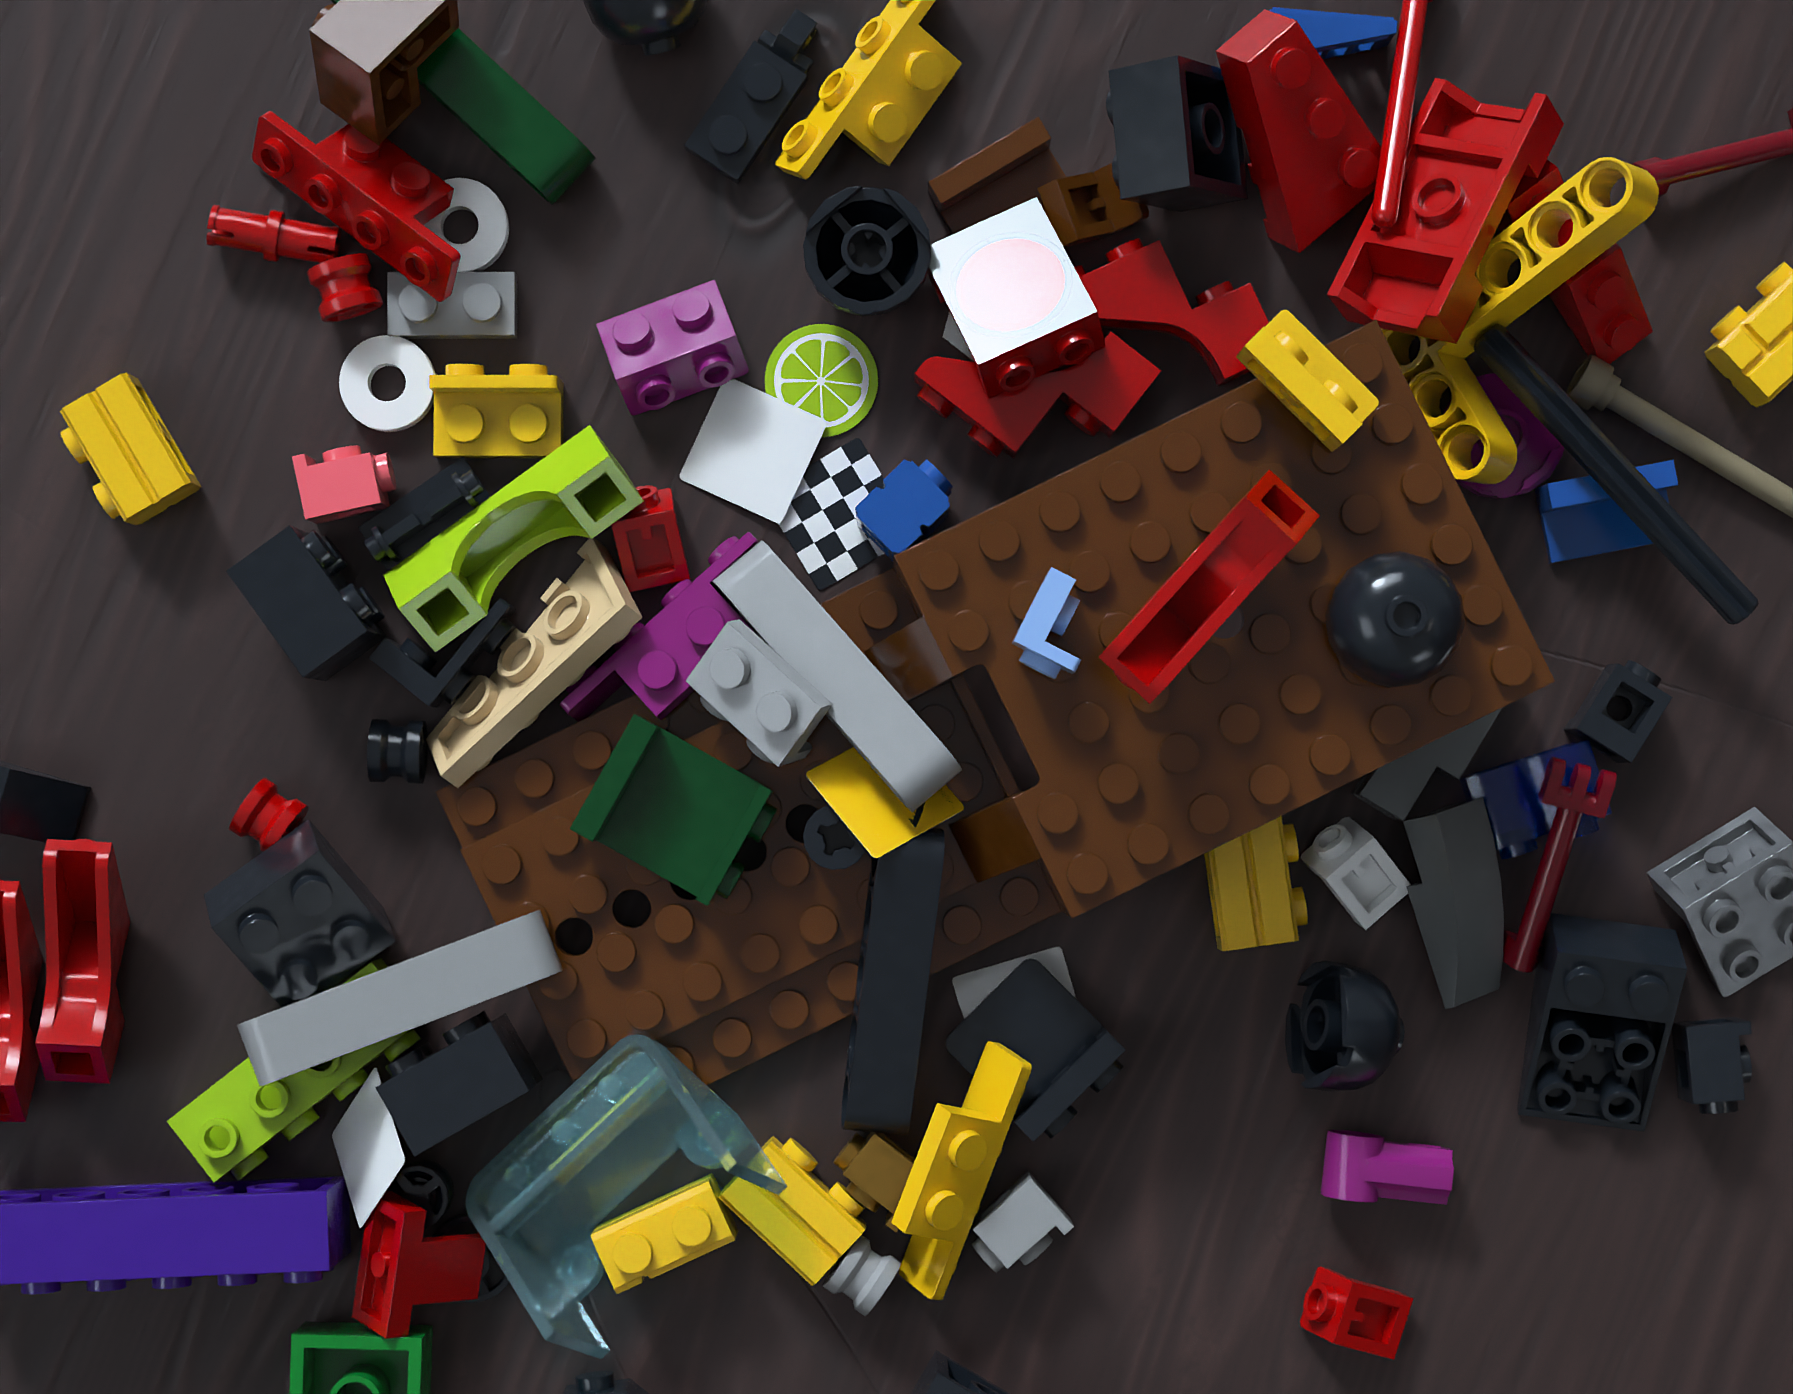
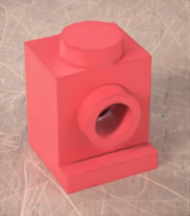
[292,445,396,524]

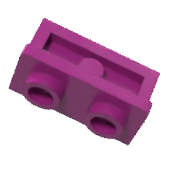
[596,279,749,415]

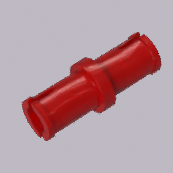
[206,205,341,263]

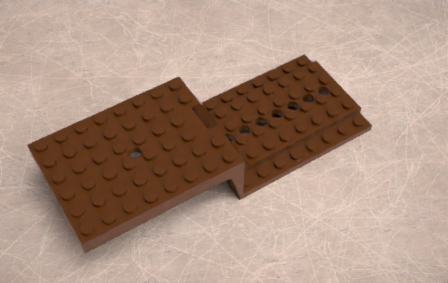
[435,320,1555,1136]

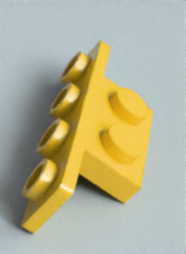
[775,0,962,180]
[891,1041,1032,1300]

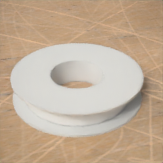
[424,178,509,272]
[339,335,436,432]

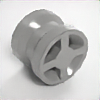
[823,1235,901,1316]

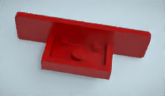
[252,111,461,302]

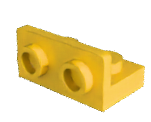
[1236,310,1379,452]
[429,364,564,458]

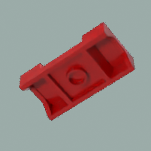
[1327,78,1564,344]

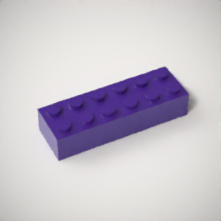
[0,1175,351,1294]

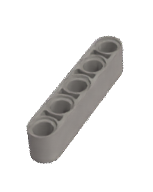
[712,540,962,813]
[237,910,563,1086]

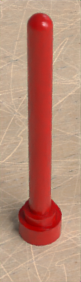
[1371,0,1433,229]

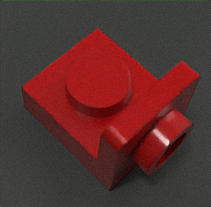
[611,485,690,592]
[1300,1266,1414,1360]

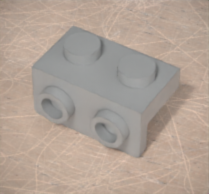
[686,619,833,767]

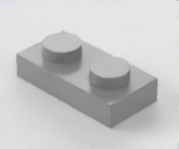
[387,272,517,339]

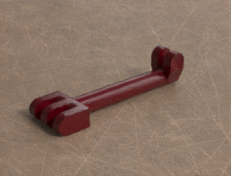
[1631,108,1793,198]
[1503,756,1617,973]

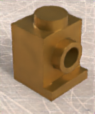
[833,1132,916,1232]

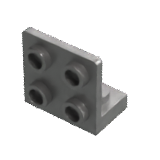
[1646,807,1793,997]

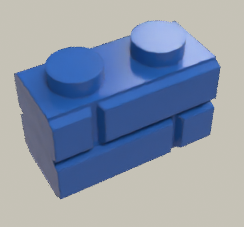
[855,459,953,562]

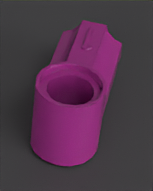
[1321,1129,1454,1205]

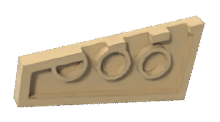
[426,538,642,788]

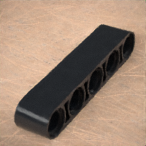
[841,828,945,1135]

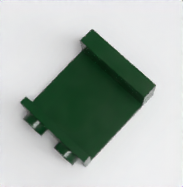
[570,714,778,906]

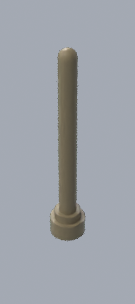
[1565,354,1793,518]

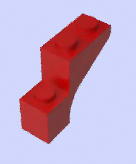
[1497,159,1653,364]
[1074,238,1269,387]
[914,331,1161,459]
[1099,469,1320,704]
[35,839,131,1084]
[0,879,43,1122]

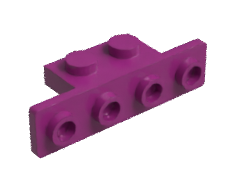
[560,532,759,722]

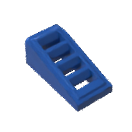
[1269,7,1397,59]

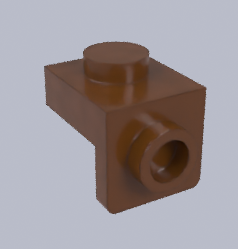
[1037,163,1149,247]

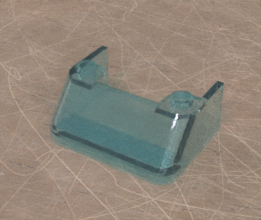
[466,1034,788,1359]

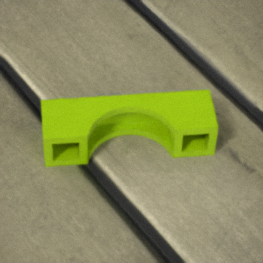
[383,425,644,653]

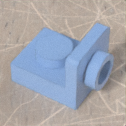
[1011,567,1081,679]

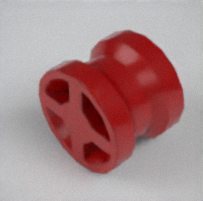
[307,253,383,323]
[229,778,309,852]

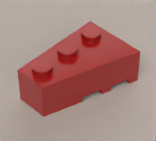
[1216,9,1381,253]

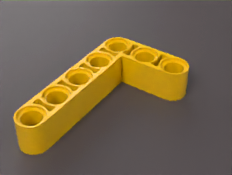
[1381,157,1659,484]

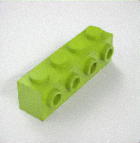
[167,958,421,1182]

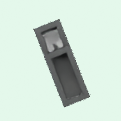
[1351,707,1503,821]
[1403,797,1504,1009]

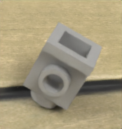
[971,1171,1074,1273]

